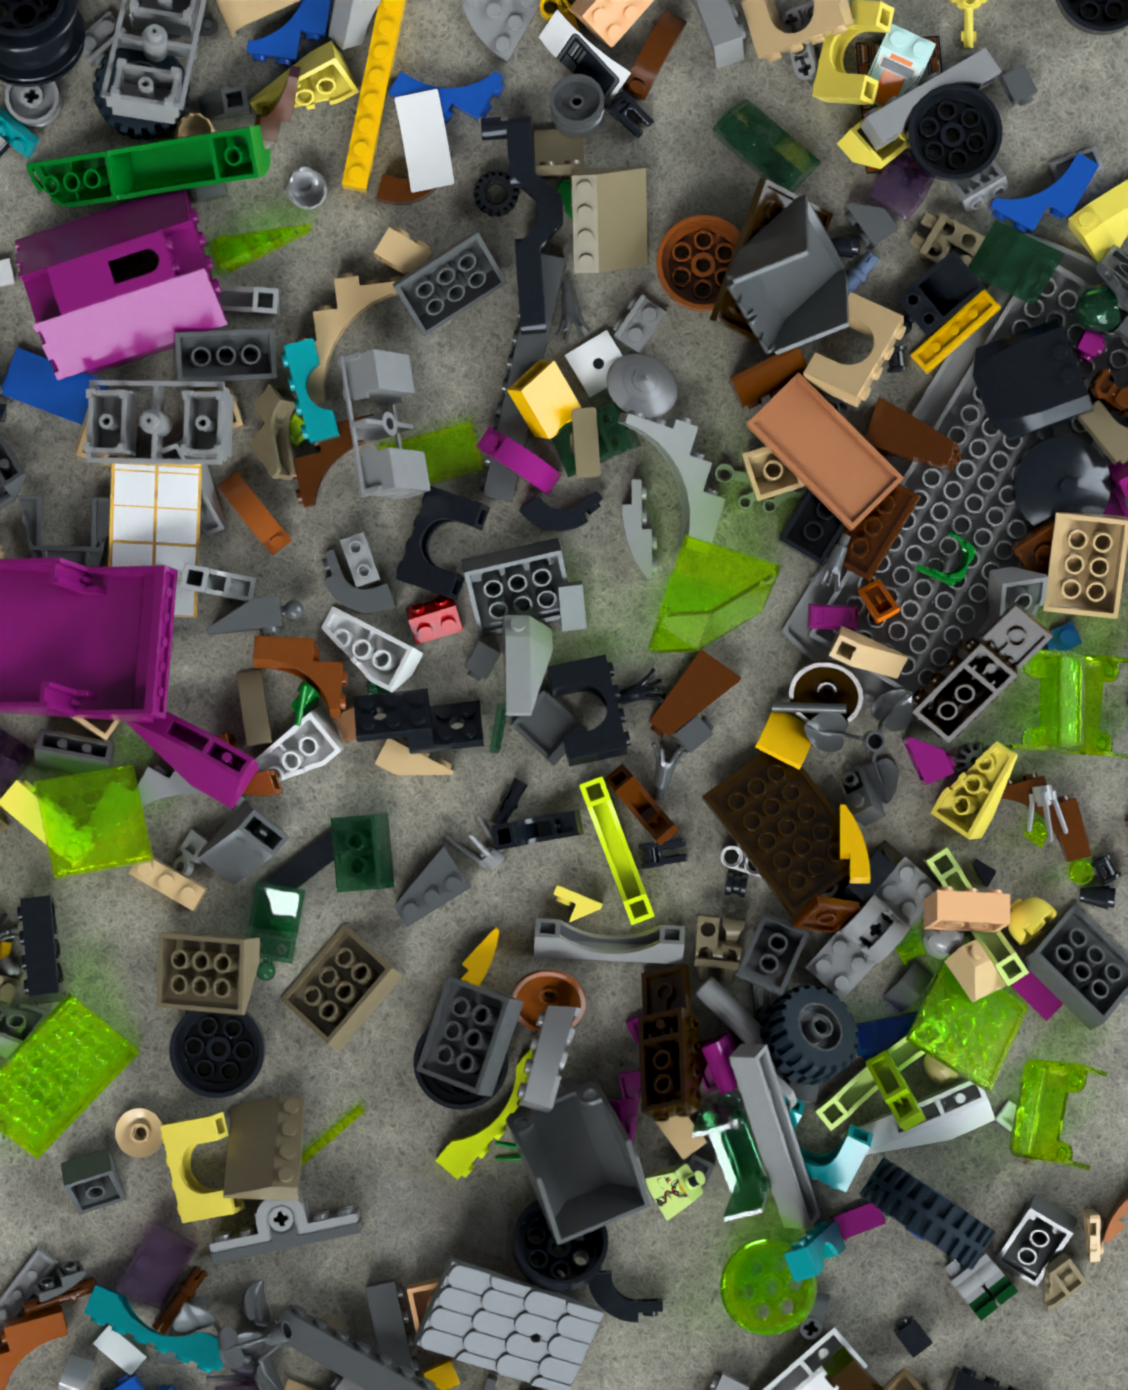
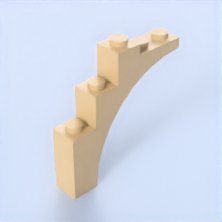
[297,273,404,404]

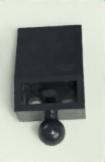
[896,250,985,336]

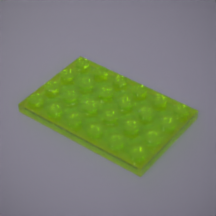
[0,993,140,1160]

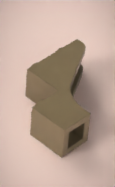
[250,384,296,480]

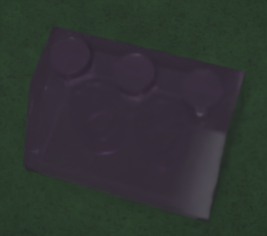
[116,1220,198,1310]

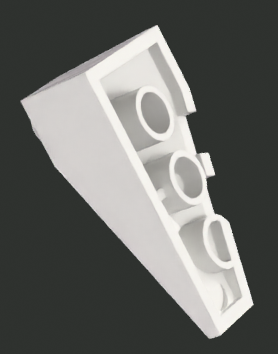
[321,606,424,692]
[255,706,343,782]

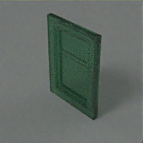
[968,220,1064,306]

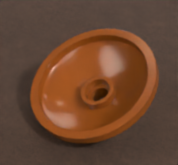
[512,969,586,1032]

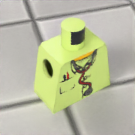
[645,1163,705,1221]

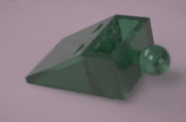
[551,402,648,477]
[246,881,306,981]

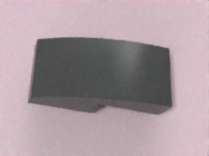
[33,1261,86,1303]

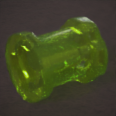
[894,935,926,966]

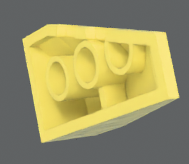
[249,40,360,115]
[1068,179,1128,264]
[931,741,1018,840]

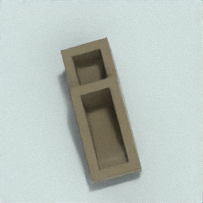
[237,669,273,746]

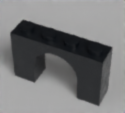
[396,486,490,601]
[547,654,631,767]

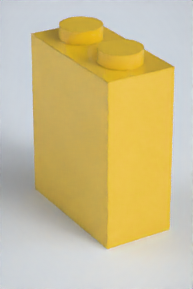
[507,359,582,439]

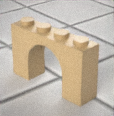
[741,0,855,62]
[804,292,906,408]

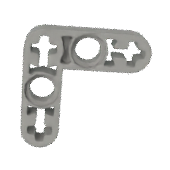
[781,0,850,80]

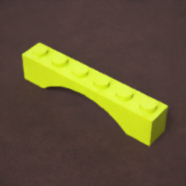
[579,776,655,925]
[435,1049,533,1180]

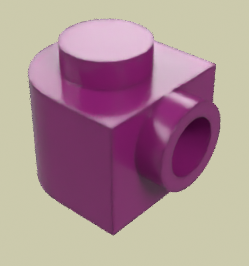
[1073,327,1106,363]

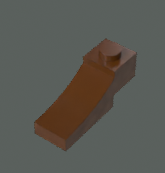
[254,65,301,143]

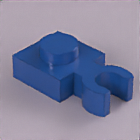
[1041,621,1082,657]

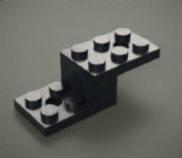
[353,688,484,754]

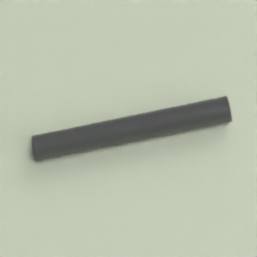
[772,702,847,714]

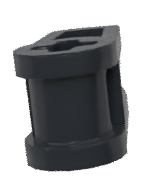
[604,89,654,139]
[638,839,688,869]

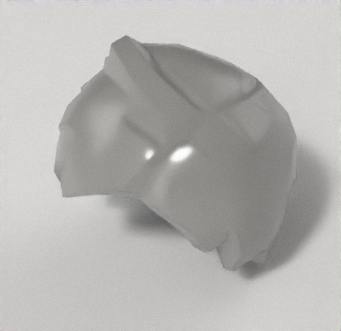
[283,167,328,209]
[922,929,965,960]

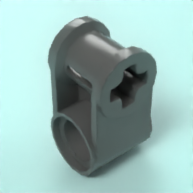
[798,1289,830,1340]

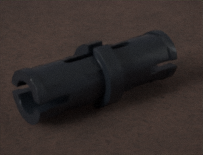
[490,778,528,825]

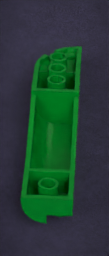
[26,125,271,207]

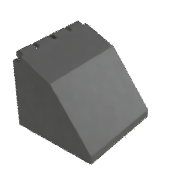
[726,194,850,355]

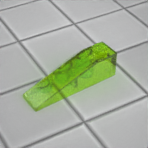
[210,224,313,275]

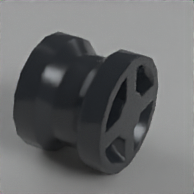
[724,871,747,898]

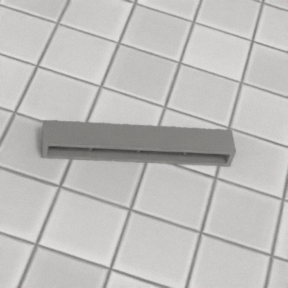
[729,1044,821,1229]

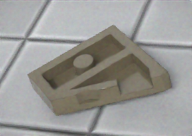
[1043,1252,1087,1311]

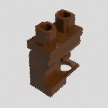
[1086,368,1128,420]

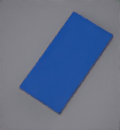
[2,347,109,425]

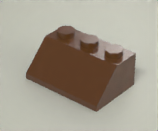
[729,347,807,410]

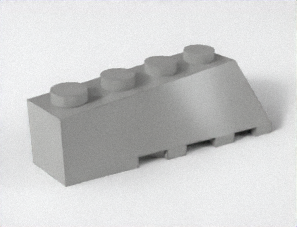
[517,1005,581,1113]

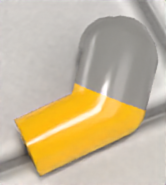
[0,941,21,976]

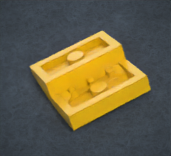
[755,711,812,770]

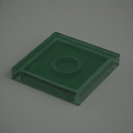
[489,703,506,754]

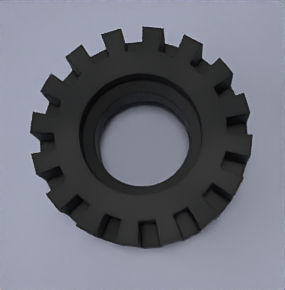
[474,170,518,217]

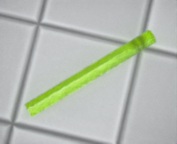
[301,1104,366,1167]

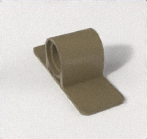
[570,407,601,478]

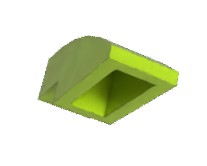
[865,1050,926,1132]

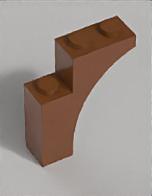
[253,636,348,718]
[0,1305,68,1390]

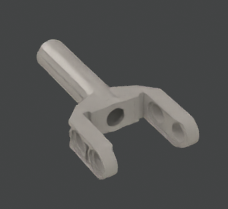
[695,977,797,1112]

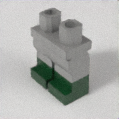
[944,1252,1018,1321]

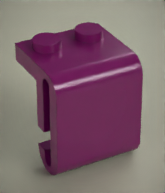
[701,1031,738,1094]

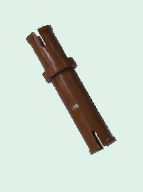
[152,1265,208,1335]
[22,1276,97,1316]

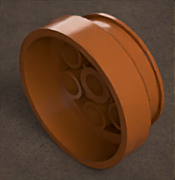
[656,215,741,312]

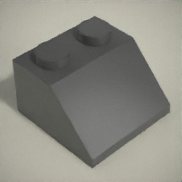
[60,1148,127,1215]

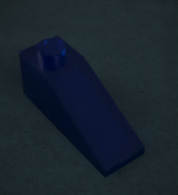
[854,1011,926,1059]

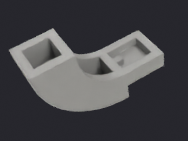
[180,563,256,602]

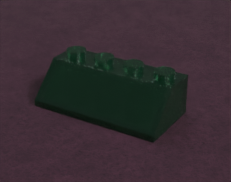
[712,99,821,193]

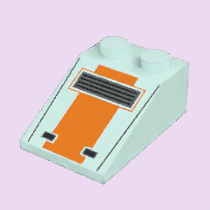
[867,23,936,107]

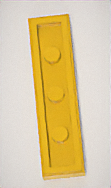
[910,289,1001,374]

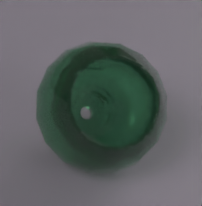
[1076,283,1121,332]

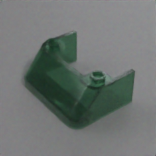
[692,1102,772,1222]

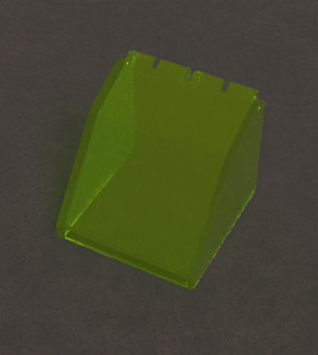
[648,535,781,653]

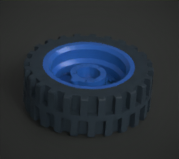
[859,1157,996,1270]

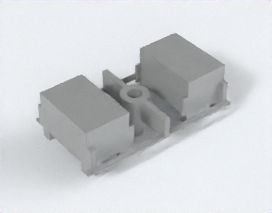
[101,0,206,124]
[338,349,431,500]
[84,380,234,465]

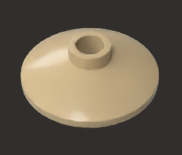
[115,1108,163,1158]

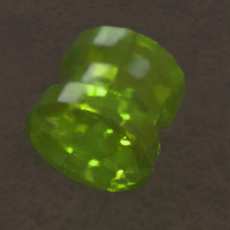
[1022,819,1054,849]
[1067,860,1093,885]

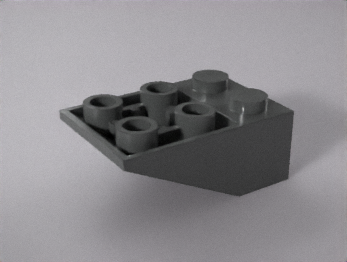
[197,800,289,885]

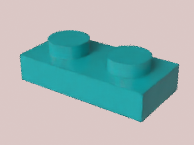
[0,108,40,159]

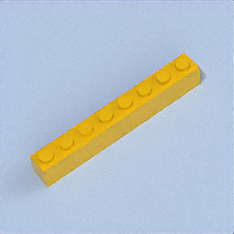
[342,0,407,193]

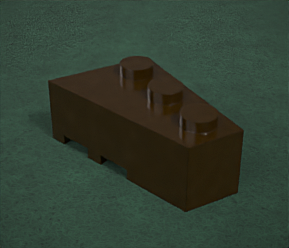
[821,1346,884,1390]

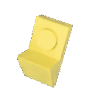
[553,884,603,922]

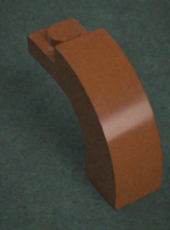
[217,470,292,555]

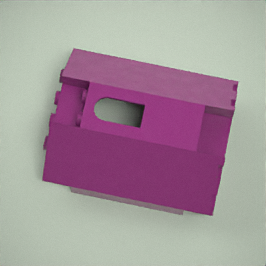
[15,189,228,380]

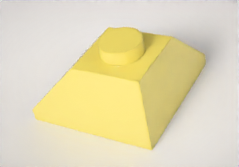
[837,106,908,169]

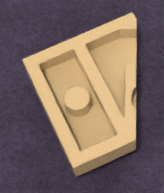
[1083,1209,1104,1262]

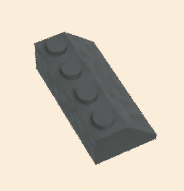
[173,328,277,382]

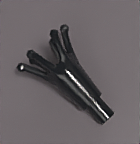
[617,668,665,705]

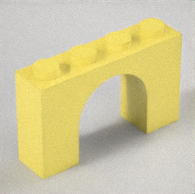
[812,0,895,106]
[160,1112,245,1223]

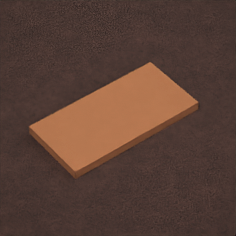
[745,372,904,531]

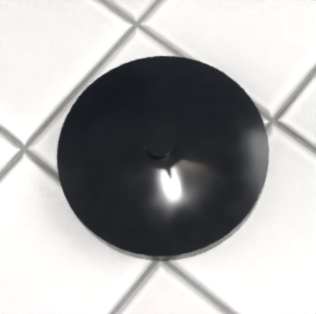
[1012,436,1111,528]

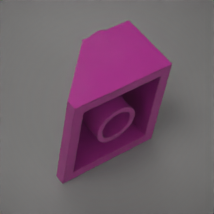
[902,737,955,785]

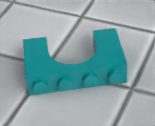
[756,1096,873,1192]

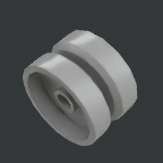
[5,81,63,129]

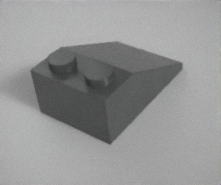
[736,911,810,996]
[994,1194,1078,1287]

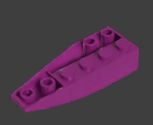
[125,711,259,809]

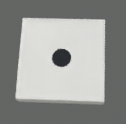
[564,330,622,398]

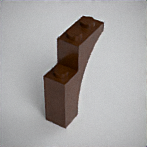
[293,413,374,508]
[1001,772,1092,862]

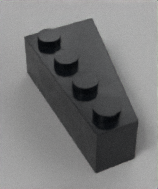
[17,895,66,1005]

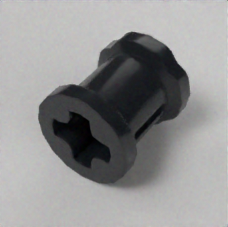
[887,345,909,373]
[1090,853,1122,886]

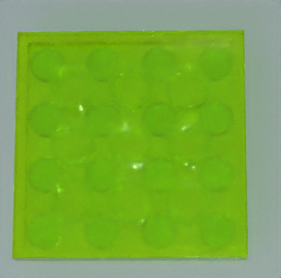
[34,764,153,880]
[905,955,1029,1092]

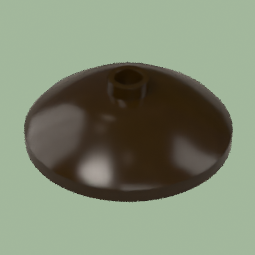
[789,660,864,724]

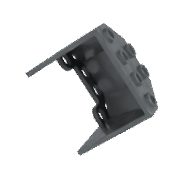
[506,1077,651,1245]

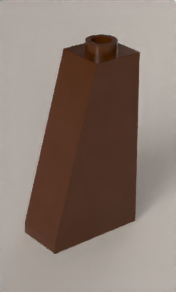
[865,397,961,471]
[649,649,741,737]

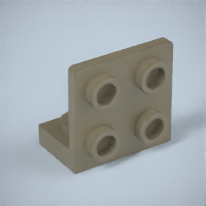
[533,129,585,180]

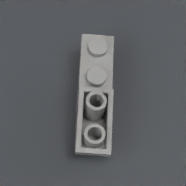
[621,480,657,580]

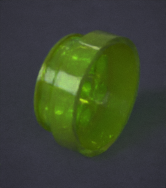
[720,1239,817,1336]

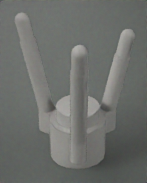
[1027,785,1068,842]
[444,814,505,871]

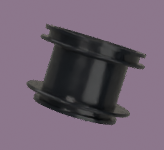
[0,0,86,87]

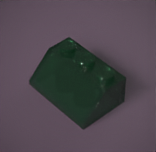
[330,813,394,892]

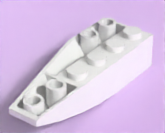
[839,1074,996,1155]
[763,1327,868,1390]

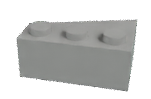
[693,0,746,69]

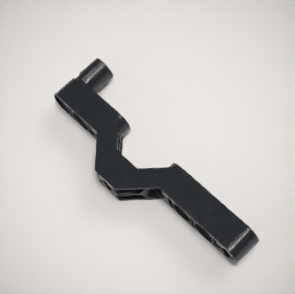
[481,115,563,335]

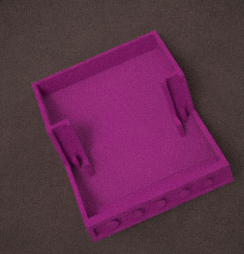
[0,557,178,723]

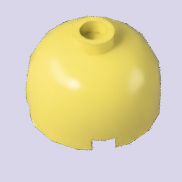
[1007,897,1057,945]

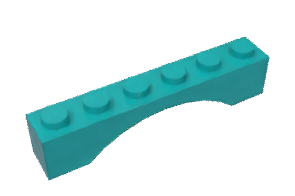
[84,1285,224,1373]

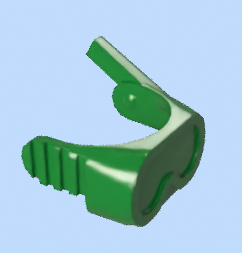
[916,531,976,586]
[291,680,321,726]

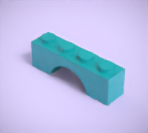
[281,338,340,444]
[784,1220,846,1282]

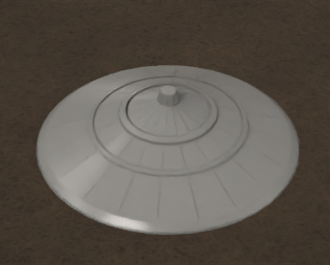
[606,353,678,419]

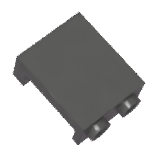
[510,689,588,766]

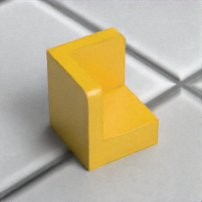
[423,1357,460,1390]

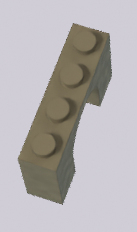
[1077,400,1128,465]

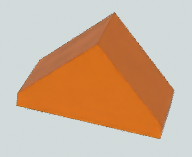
[857,579,900,624]

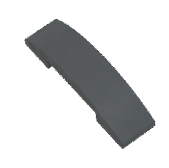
[687,1090,744,1187]

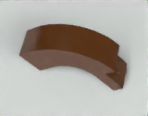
[623,10,687,100]
[376,174,437,206]
[604,763,679,846]

